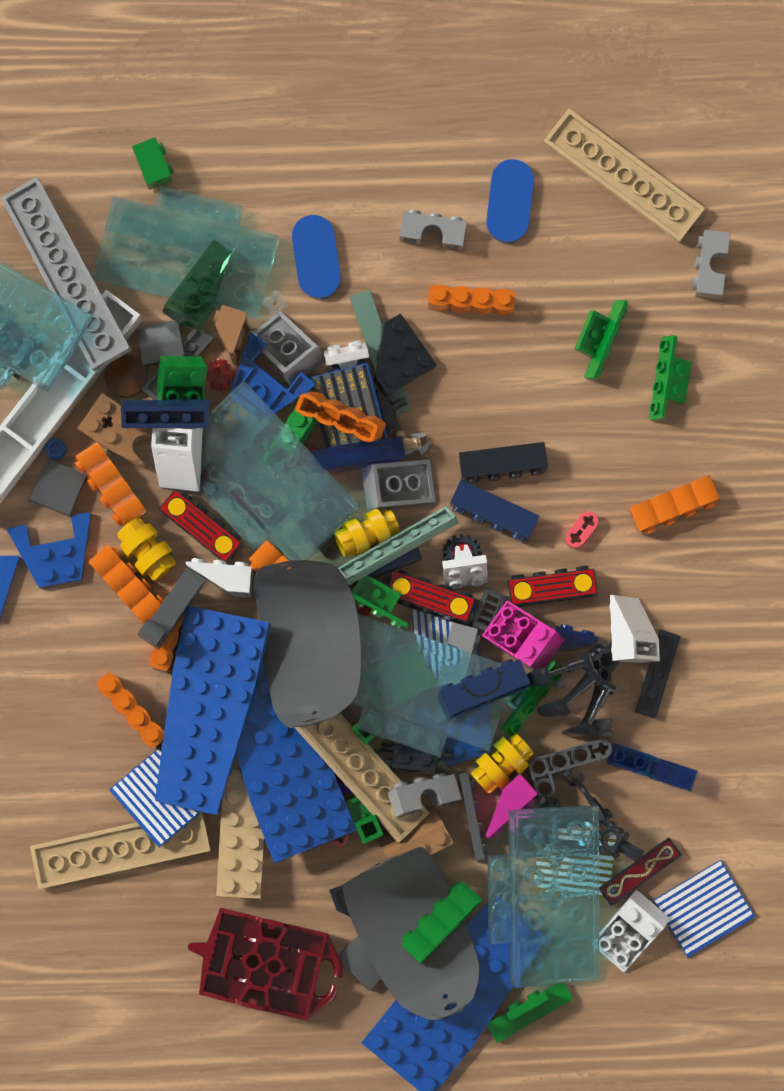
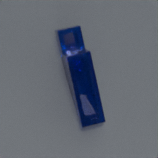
[307,437,406,474]

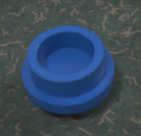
[45,438,67,460]

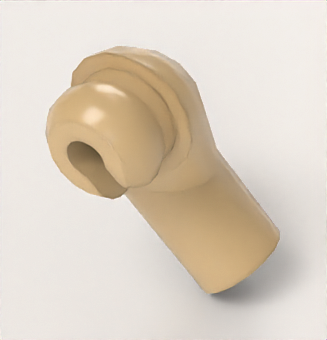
[394,430,421,450]

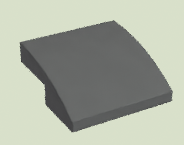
[136,319,185,368]
[30,459,87,517]
[338,936,381,991]

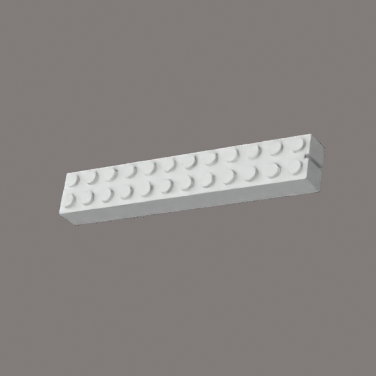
[0,290,142,504]

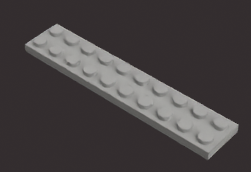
[1,177,131,372]

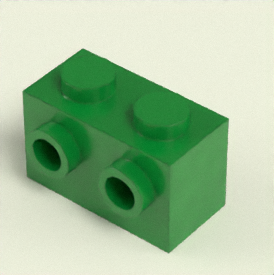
[132,137,174,190]

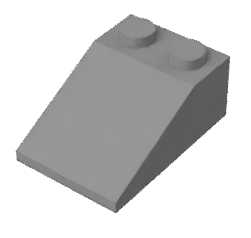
[254,311,324,385]
[361,460,436,511]

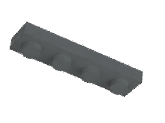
[141,325,214,400]
[459,773,488,861]

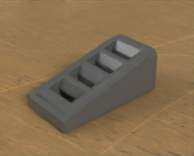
[469,587,506,633]

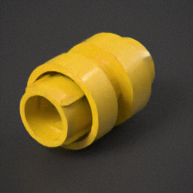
[334,508,400,558]
[118,518,176,581]
[471,733,534,794]

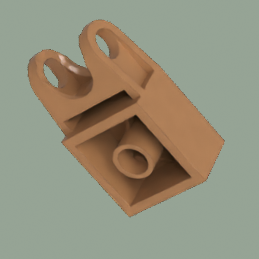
[77,393,152,468]

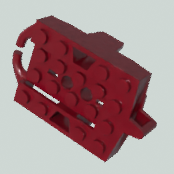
[188,907,343,1021]

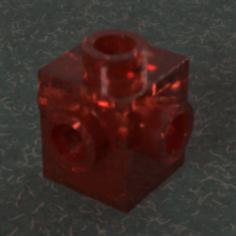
[206,359,235,391]

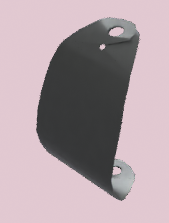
[254,560,361,728]
[343,847,479,1020]

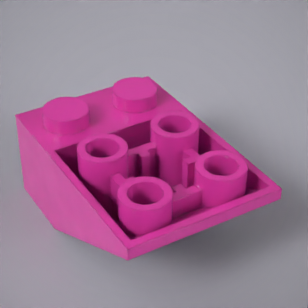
[482,601,565,671]
[485,774,538,840]

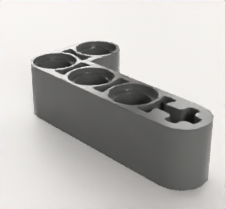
[138,567,206,650]
[528,739,612,799]

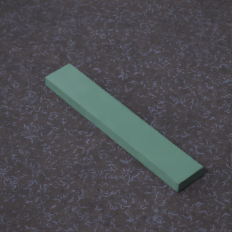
[350,290,411,415]
[338,506,459,585]

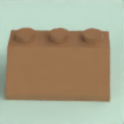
[213,305,251,366]
[376,805,454,859]

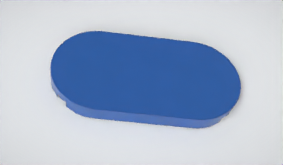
[486,159,534,243]
[292,215,341,299]

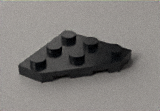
[373,313,437,398]

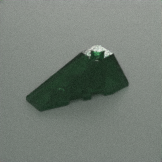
[162,240,231,330]

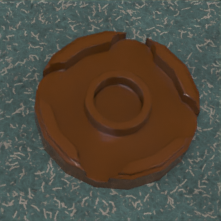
[104,355,148,398]

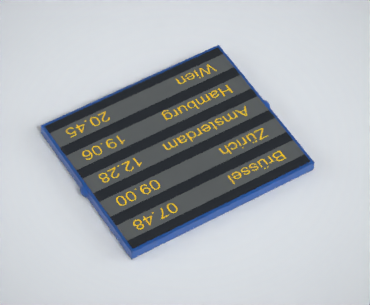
[310,363,388,453]

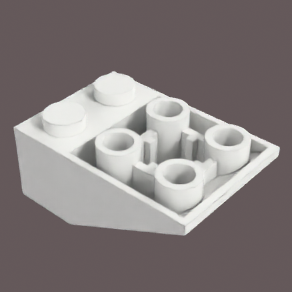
[151,428,203,492]
[186,558,254,598]
[610,595,660,663]
[590,889,670,972]

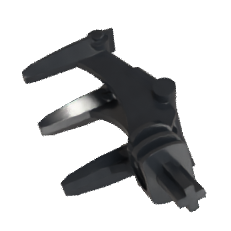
[527,639,619,737]
[530,770,644,862]

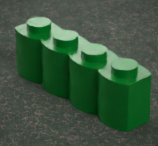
[401,881,482,965]

